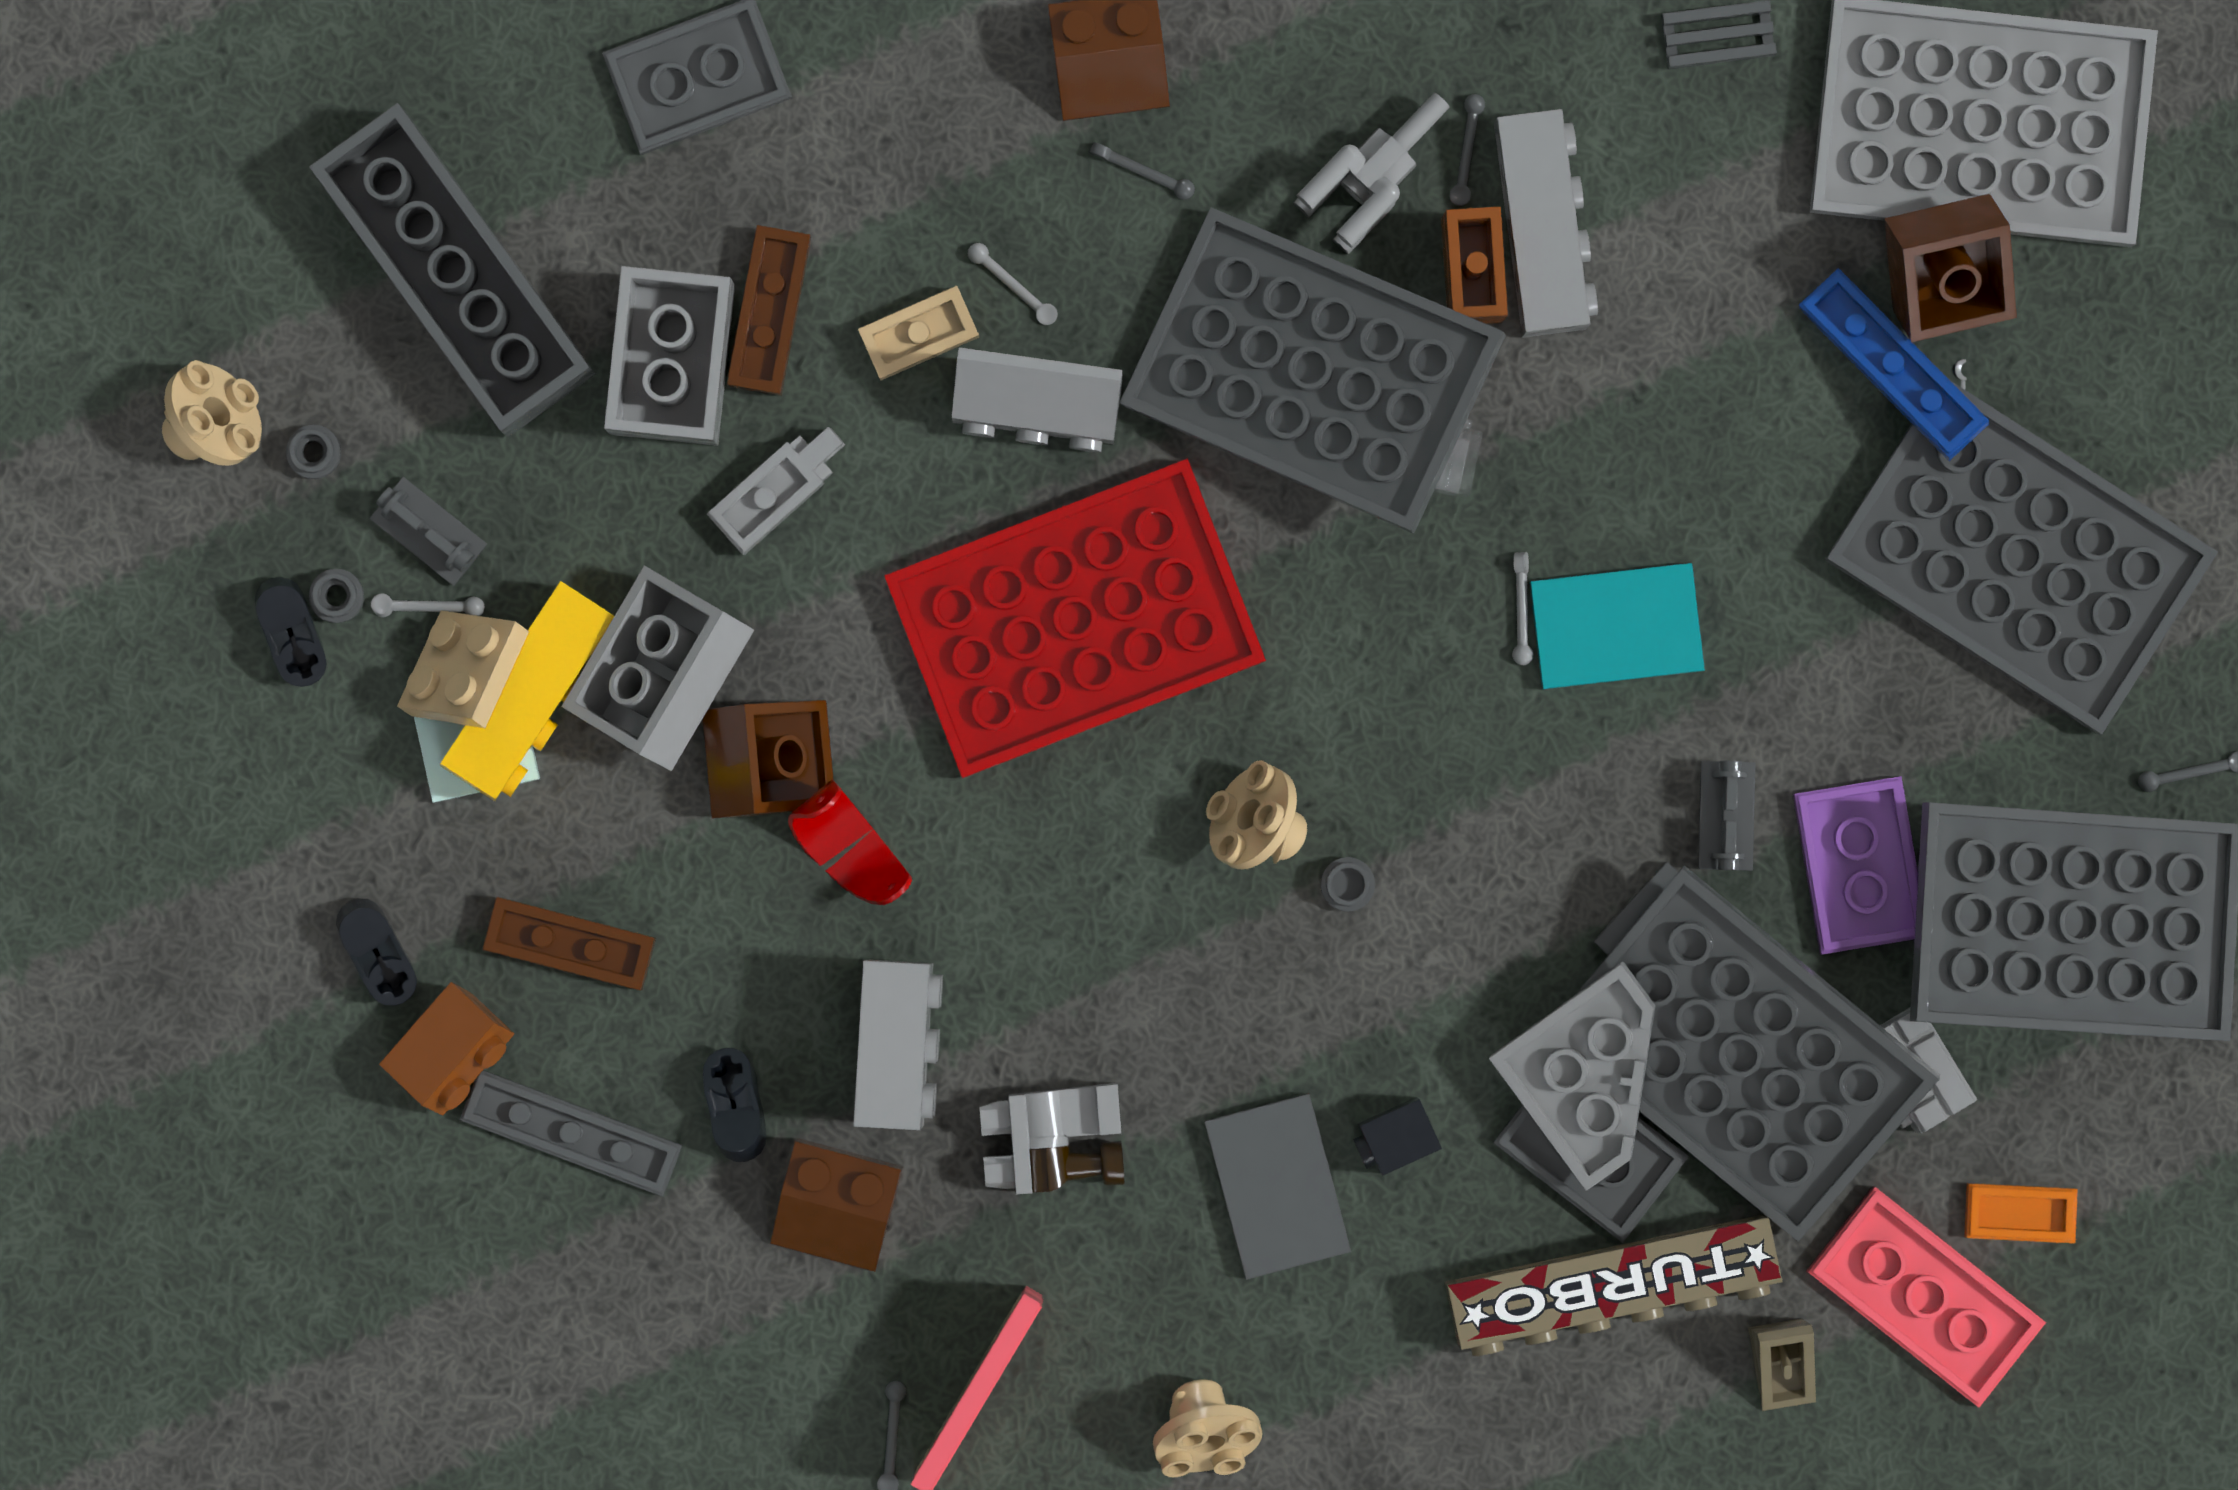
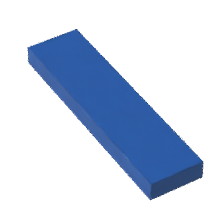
[1799,268,1989,461]

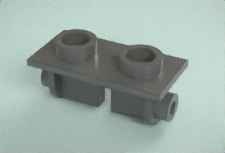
[369,477,488,586]
[1698,761,1756,871]

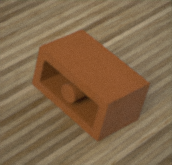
[1441,207,1508,324]
[379,982,515,1116]

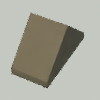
[1748,1318,1816,1411]

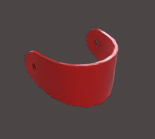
[788,779,912,905]

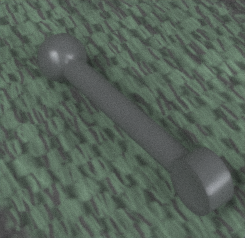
[1450,94,1485,206]
[1089,142,1195,200]
[2138,751,2238,792]
[877,1381,907,1490]

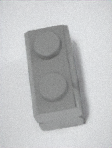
[1880,1007,1977,1133]

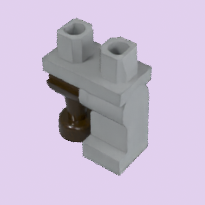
[979,1083,1125,1195]

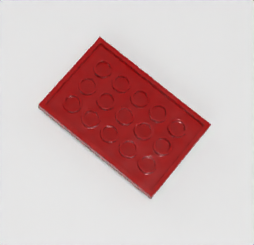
[884,459,1266,778]

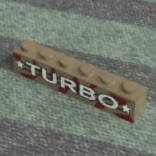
[1445,1215,1783,1356]

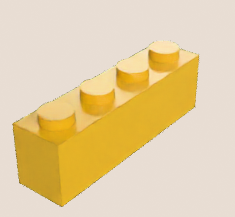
[440,581,614,801]

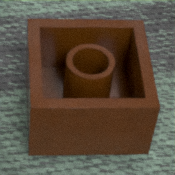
[1884,194,2017,342]

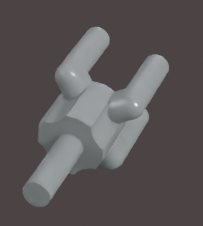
[1294,93,1450,255]

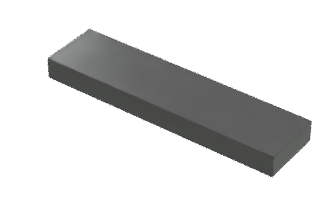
[460,1070,683,1197]

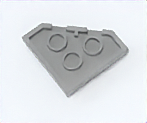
[1489,961,1655,1191]

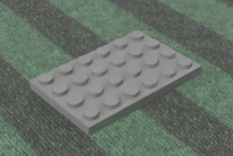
[1810,0,2158,247]

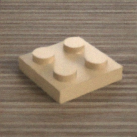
[397,610,529,728]

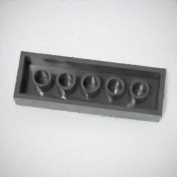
[309,103,596,437]

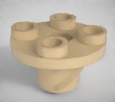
[162,360,262,466]
[1206,760,1307,870]
[1153,1379,1262,1477]

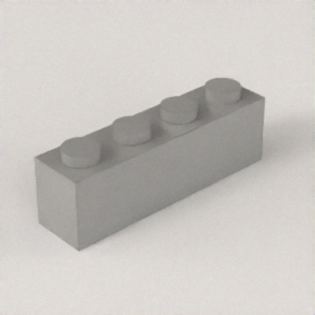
[1494,109,1598,338]

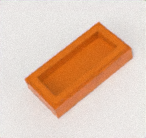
[1964,1183,2078,1243]

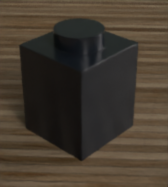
[1353,1097,1442,1176]

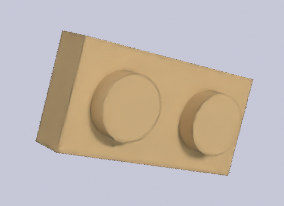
[858,286,979,380]

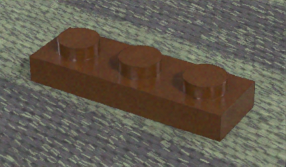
[727,225,812,396]
[483,897,656,991]

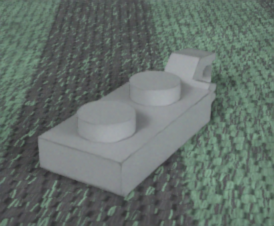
[707,427,845,555]

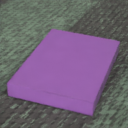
[1793,776,1918,955]

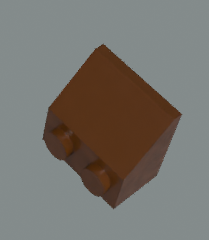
[1048,0,1170,121]
[703,700,834,819]
[770,1138,904,1272]

